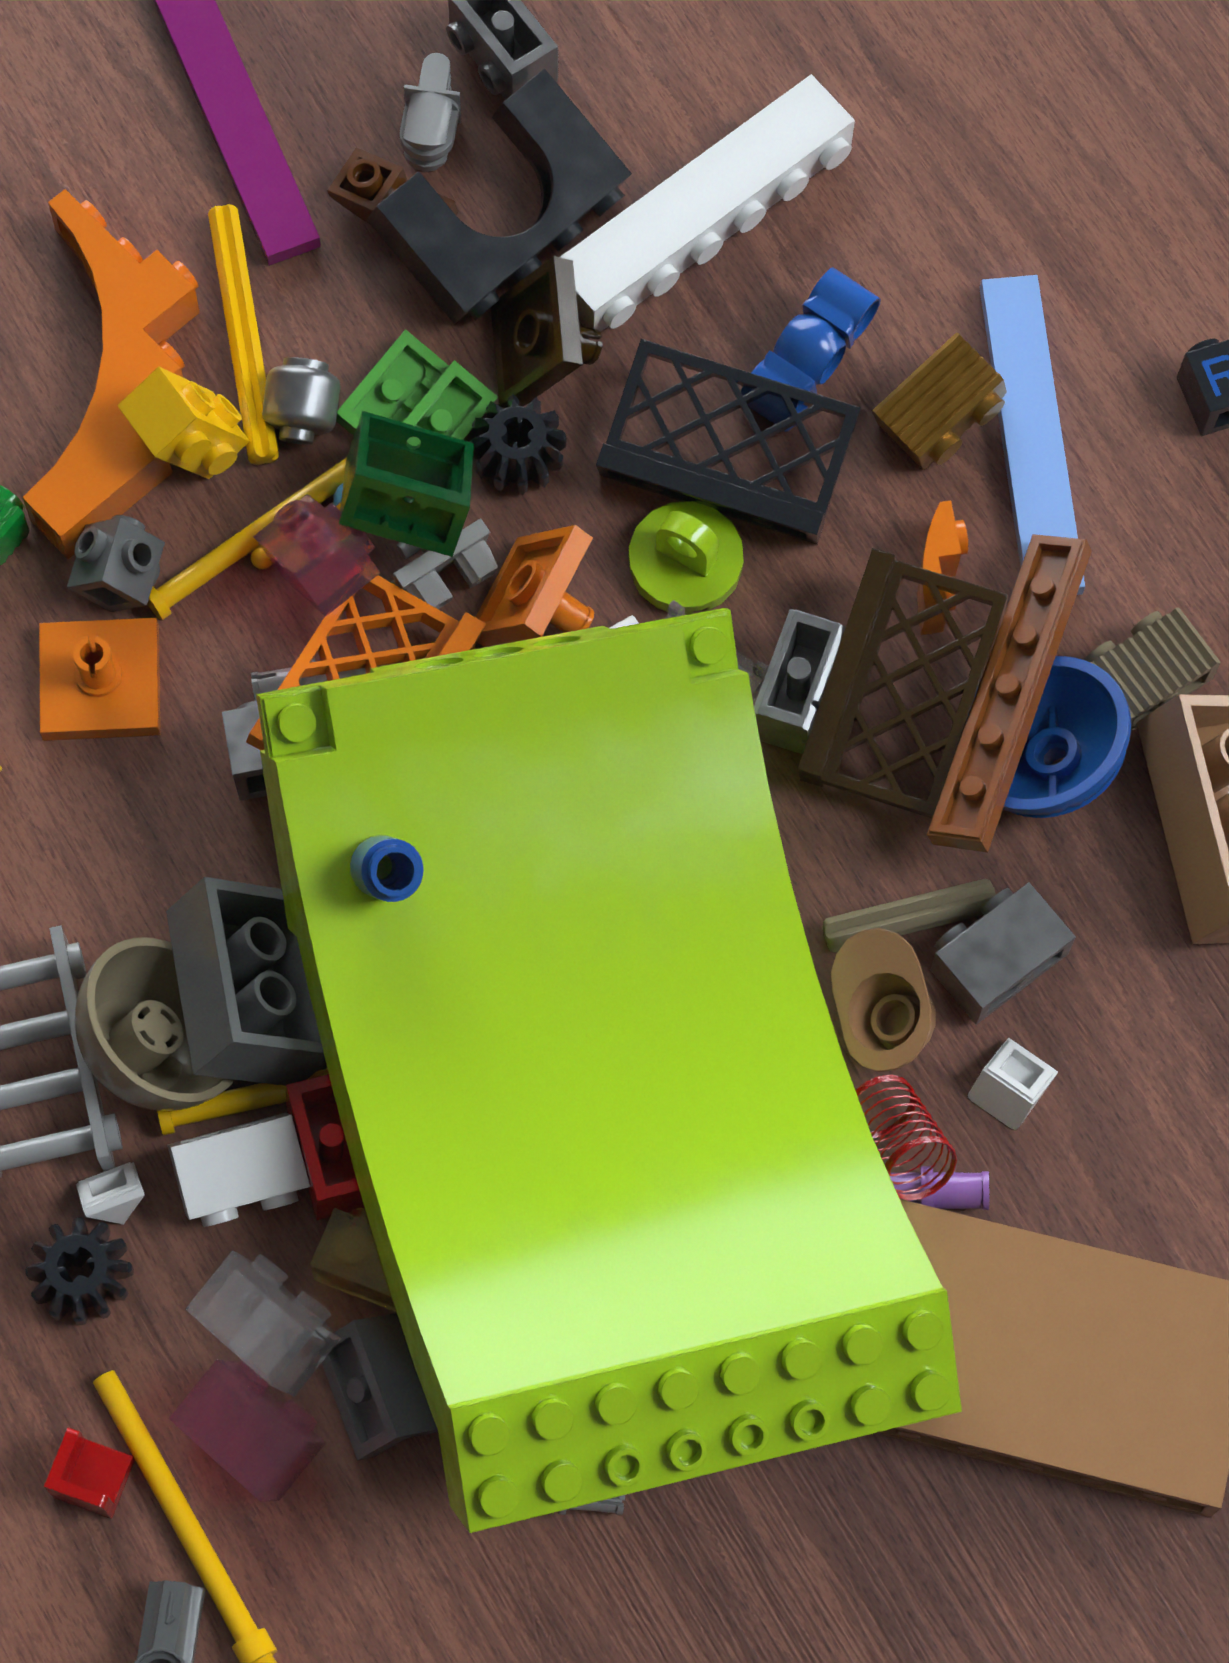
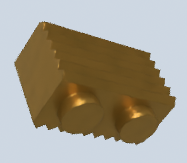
[872,332,1007,470]

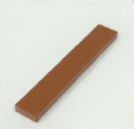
[927,534,1092,853]

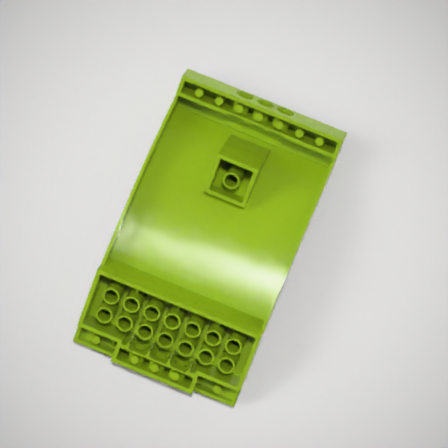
[256,608,962,1533]

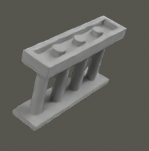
[0,925,123,1177]

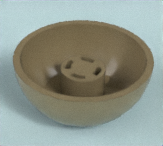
[75,937,234,1111]

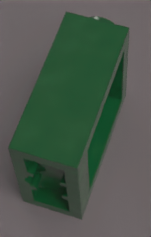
[339,410,474,557]

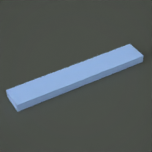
[980,275,1085,595]

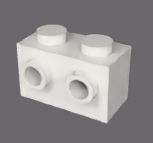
[167,1112,310,1227]

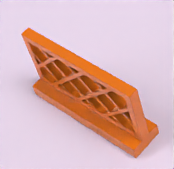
[246,564,486,751]

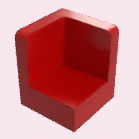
[44,1427,135,1519]

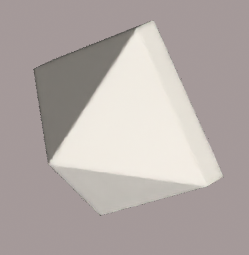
[76,1162,145,1225]

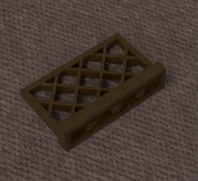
[798,548,1008,818]

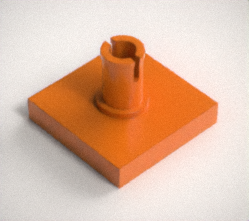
[476,525,594,647]
[39,618,161,741]

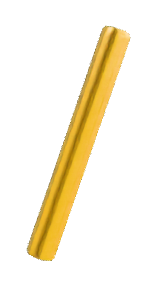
[208,204,279,465]

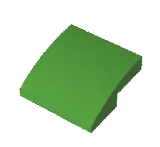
[336,329,498,446]

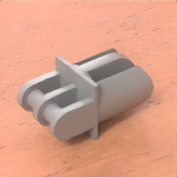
[400,53,461,172]

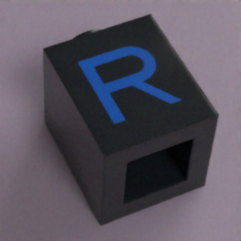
[1176,338,1229,436]

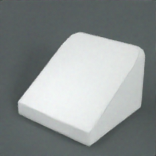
[968,1038,1058,1130]

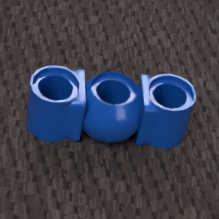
[741,267,881,432]

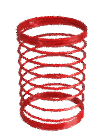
[855,1074,957,1201]

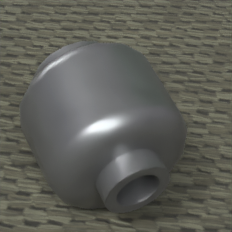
[262,357,341,445]

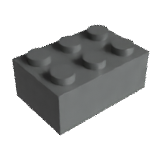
[166,877,326,1086]

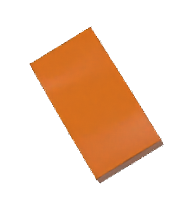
[917,500,968,635]

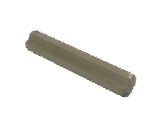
[822,879,996,952]

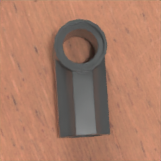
[134,1580,205,1663]

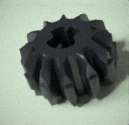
[470,393,567,496]
[25,1217,134,1325]

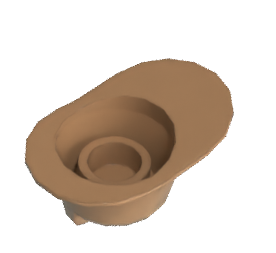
[831,928,936,1072]

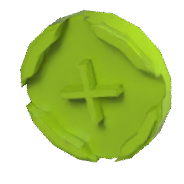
[628,501,744,615]

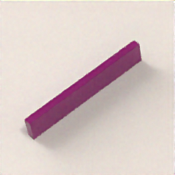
[153,0,321,266]

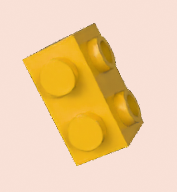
[117,367,250,479]

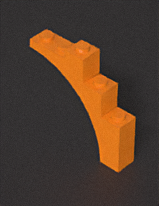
[22,189,200,559]

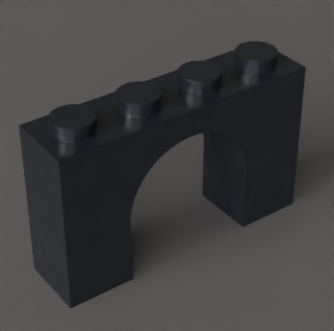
[367,68,632,324]

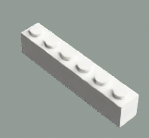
[561,74,855,332]

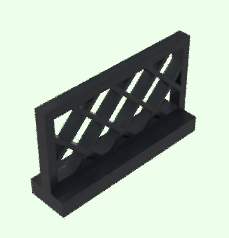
[596,339,861,545]

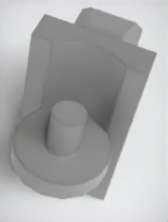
[391,518,498,610]

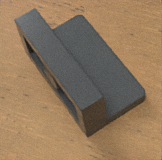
[315,1313,438,1461]

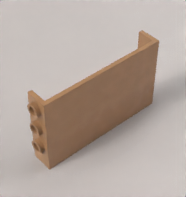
[877,1199,1229,1518]

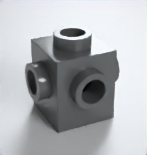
[67,515,165,612]

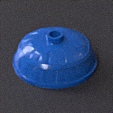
[1003,656,1131,818]

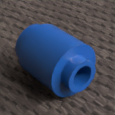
[350,835,424,902]

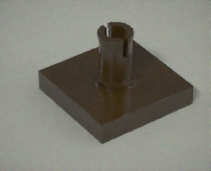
[491,256,603,408]

